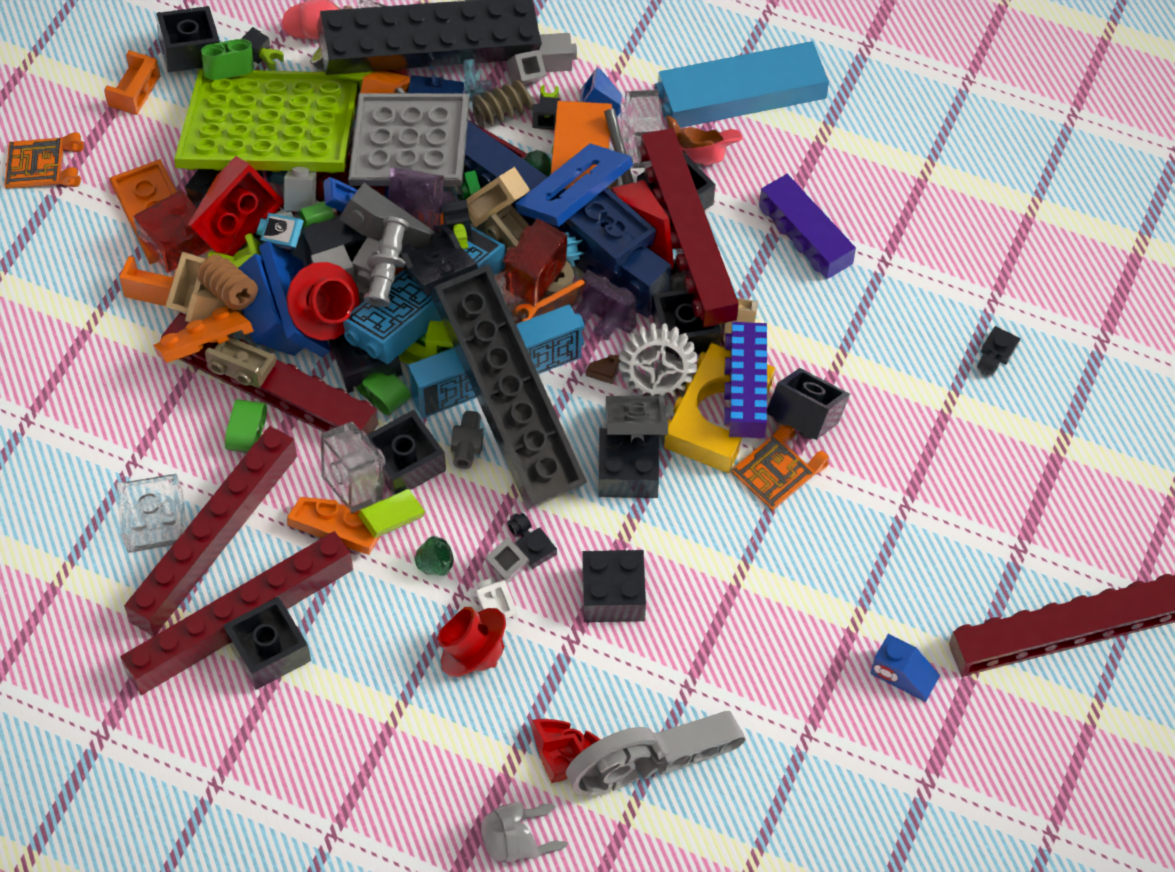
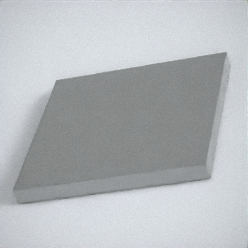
[348,93,470,186]

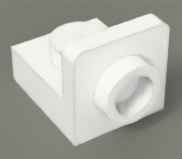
[472,577,518,618]

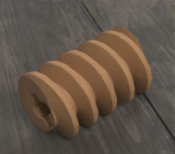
[197,254,258,310]

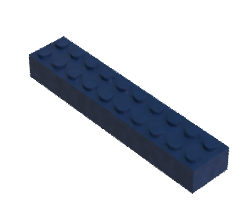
[463,120,671,318]

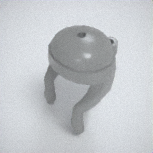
[481,802,568,862]

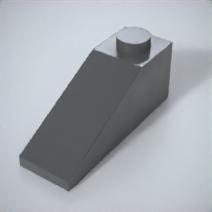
[339,183,435,249]

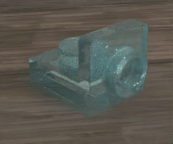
[464,59,492,102]

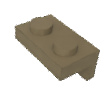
[484,204,547,270]
[205,336,276,389]

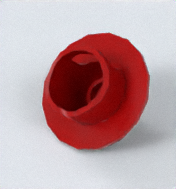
[286,262,360,341]
[437,607,506,677]

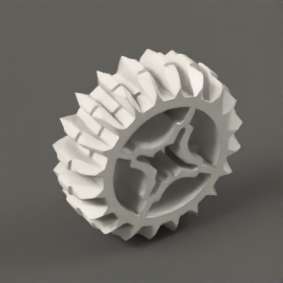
[619,323,697,399]

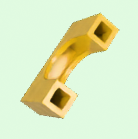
[663,343,776,473]

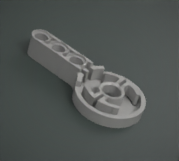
[566,711,746,796]

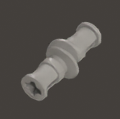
[364,216,409,307]

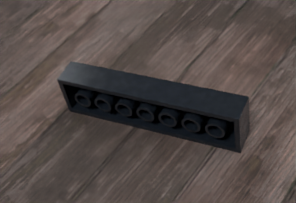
[317,0,542,75]
[430,264,587,510]

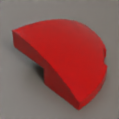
[531,719,601,783]

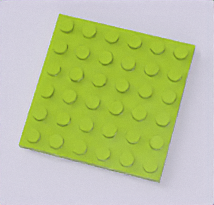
[174,69,359,173]

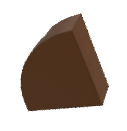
[586,355,621,384]

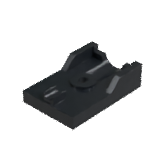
[398,223,478,296]
[328,334,403,393]

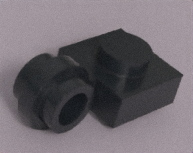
[977,326,1021,376]
[507,513,557,569]

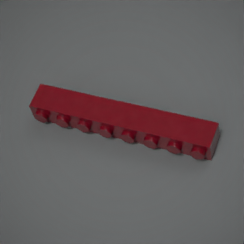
[637,128,739,328]
[161,312,379,450]
[124,425,297,636]
[120,531,353,696]
[949,574,1175,677]

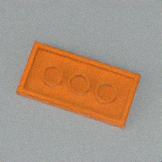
[551,101,612,190]
[109,159,202,265]

